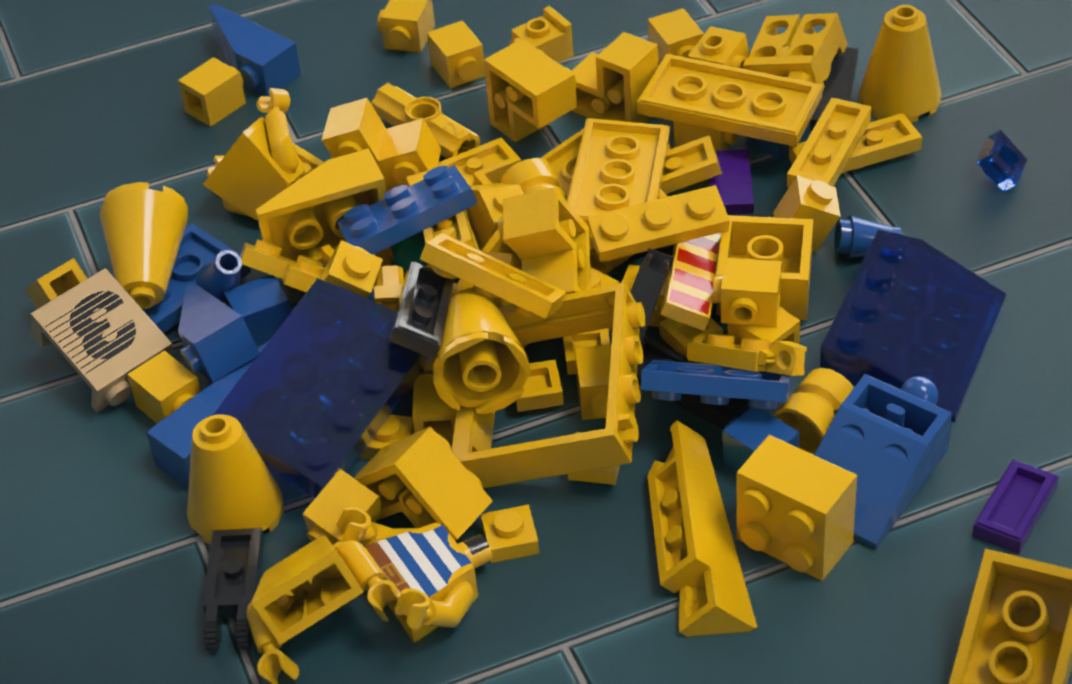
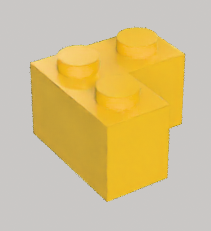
[571,32,658,123]
[484,39,577,143]
[322,98,441,192]
[498,187,591,294]
[353,426,493,540]

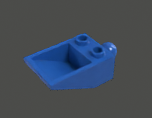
[815,374,952,550]

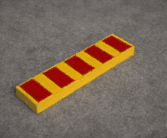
[660,233,721,330]

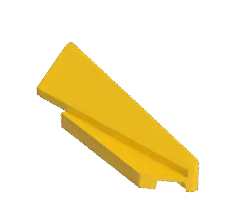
[647,420,757,637]

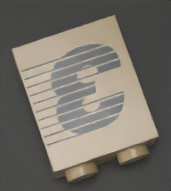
[31,268,172,413]

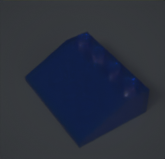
[820,229,1007,422]
[212,278,431,498]

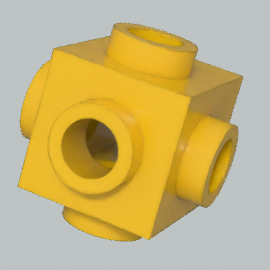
[688,26,749,69]

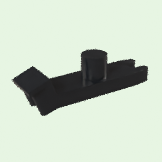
[631,248,674,345]

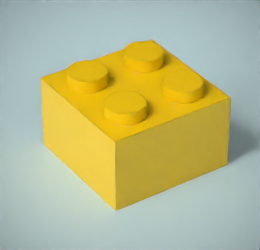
[716,215,813,320]
[737,435,857,581]

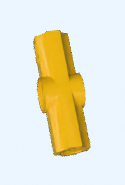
[371,83,480,159]

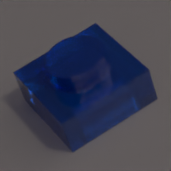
[977,130,1028,192]

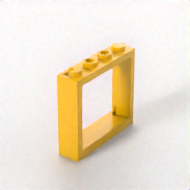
[452,282,645,488]

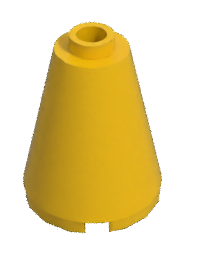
[859,5,941,123]
[100,182,188,309]
[432,288,530,414]
[187,415,284,545]

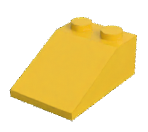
[256,148,386,279]
[949,549,1072,684]

